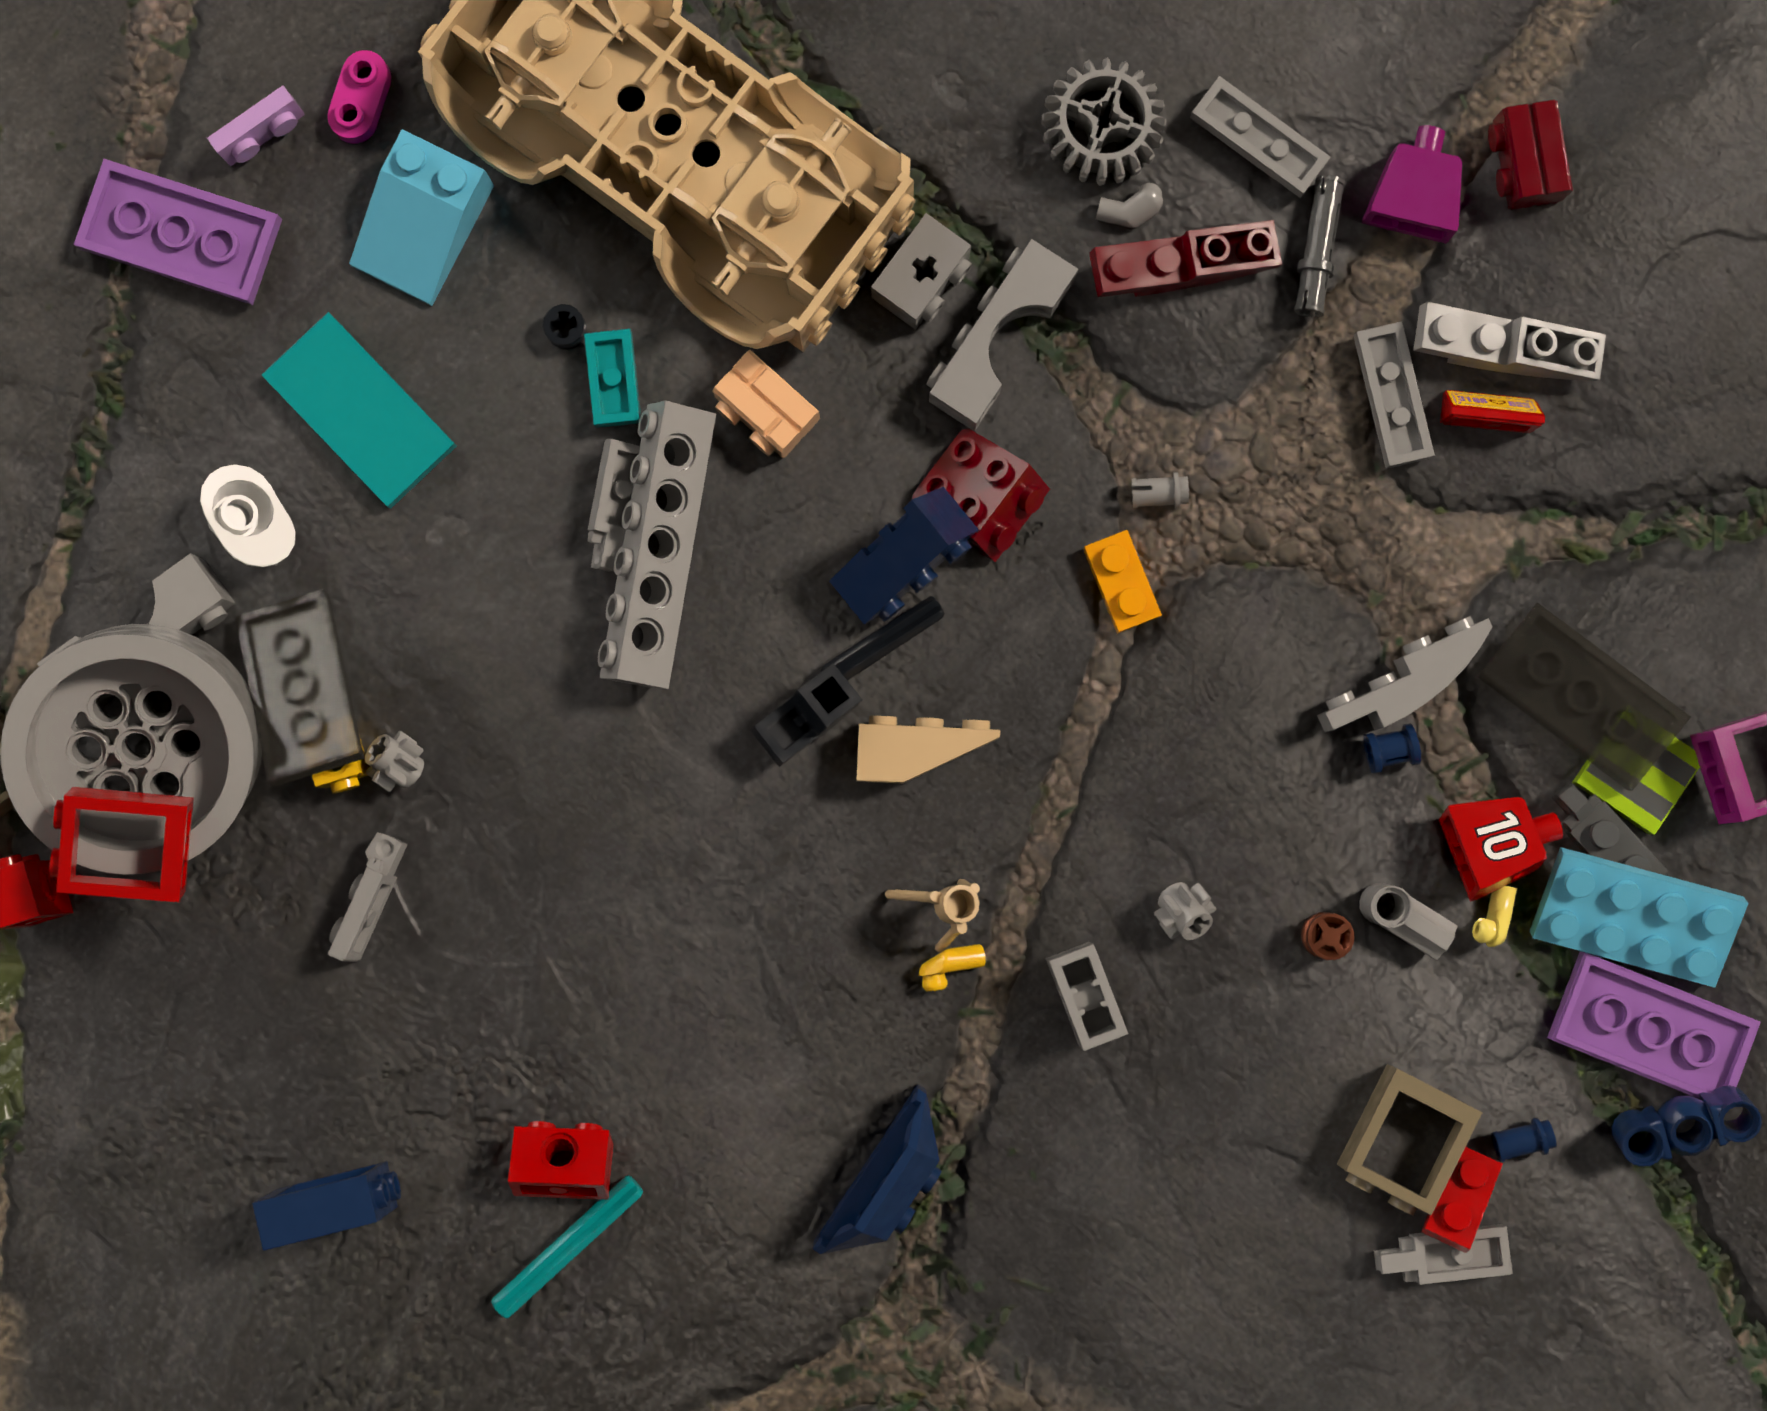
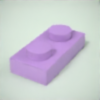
[207,85,305,166]

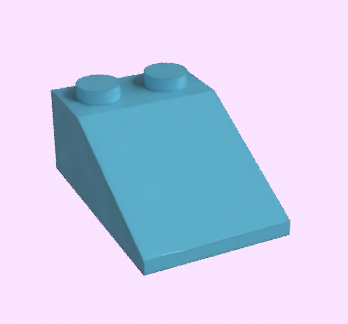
[349,129,494,306]

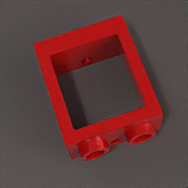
[49,787,194,902]

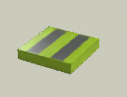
[1572,705,1700,835]

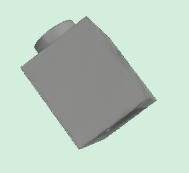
[871,213,972,330]
[1045,942,1128,1051]

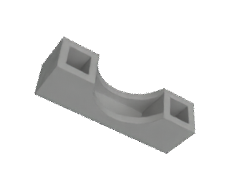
[926,239,1078,432]
[37,553,236,708]

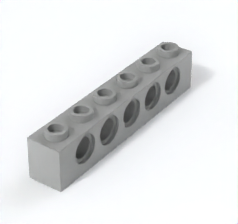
[598,400,716,689]

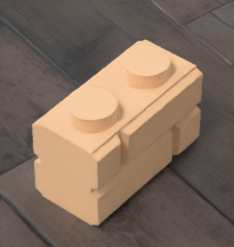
[712,350,820,458]

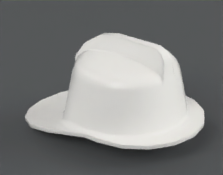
[200,465,295,567]

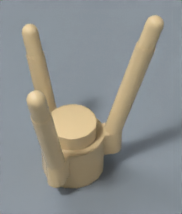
[885,879,980,952]

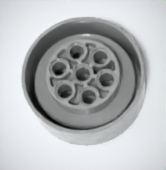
[0,624,263,875]

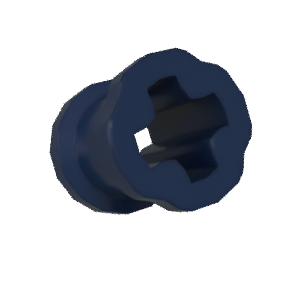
[1363,723,1421,773]

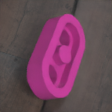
[328,50,391,144]

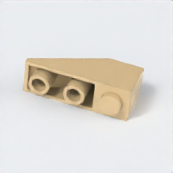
[857,716,1000,784]

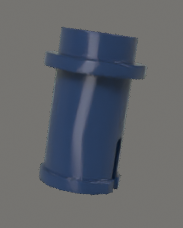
[1491,1118,1557,1162]

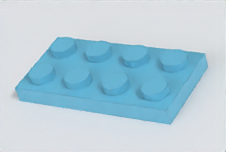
[1530,847,1749,987]

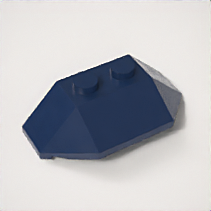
[813,1084,942,1254]

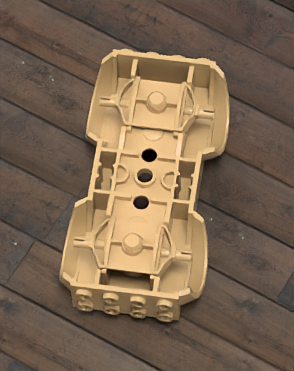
[418,0,916,352]

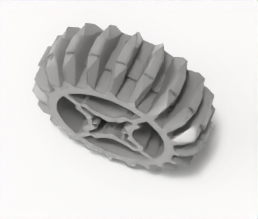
[1041,57,1167,186]

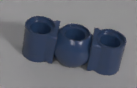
[1612,1085,1762,1167]

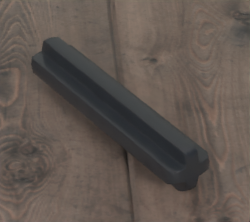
[821,596,945,681]

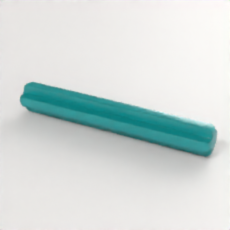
[491,1175,643,1318]

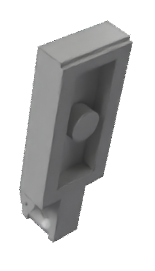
[588,439,640,572]
[327,832,408,962]
[1374,1224,1513,1285]

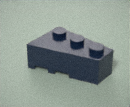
[829,486,979,624]

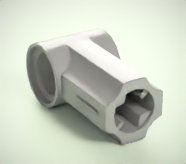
[1359,883,1458,960]

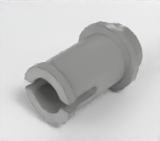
[1131,472,1189,509]

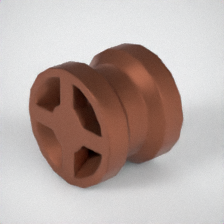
[1301,912,1354,960]

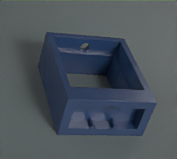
[252,1161,401,1251]

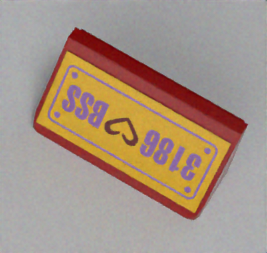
[1440,390,1545,434]

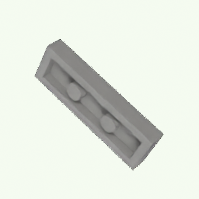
[1190,76,1331,198]
[1353,321,1435,469]

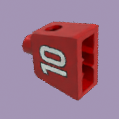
[1439,797,1563,902]

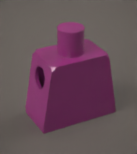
[1362,125,1462,244]

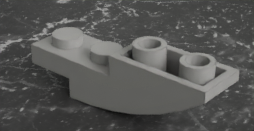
[1413,302,1606,381]
[1317,616,1492,732]

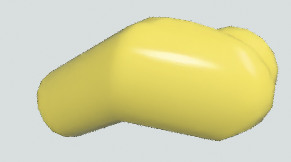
[1472,886,1517,947]

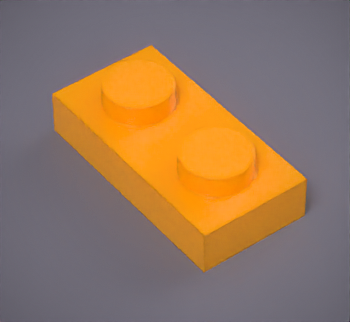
[1083,530,1162,634]

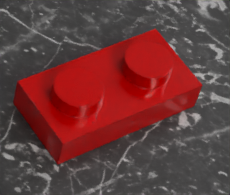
[1421,1147,1503,1253]

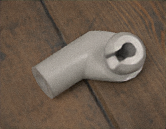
[1095,183,1163,228]

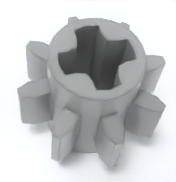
[365,731,424,792]
[1154,882,1216,940]

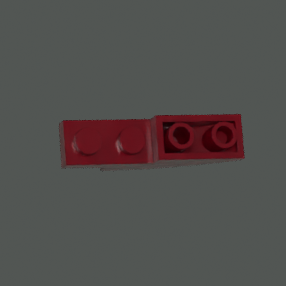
[1089,220,1282,297]

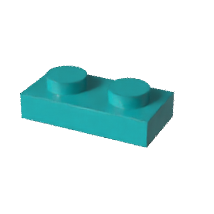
[584,329,641,428]

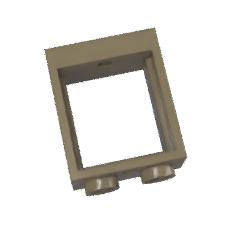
[1337,1064,1483,1216]

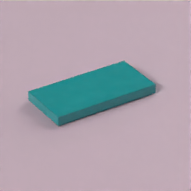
[262,312,457,509]

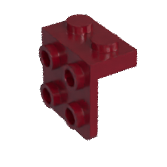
[913,429,1050,562]

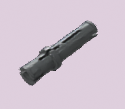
[1294,175,1345,318]

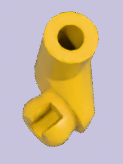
[918,944,986,992]

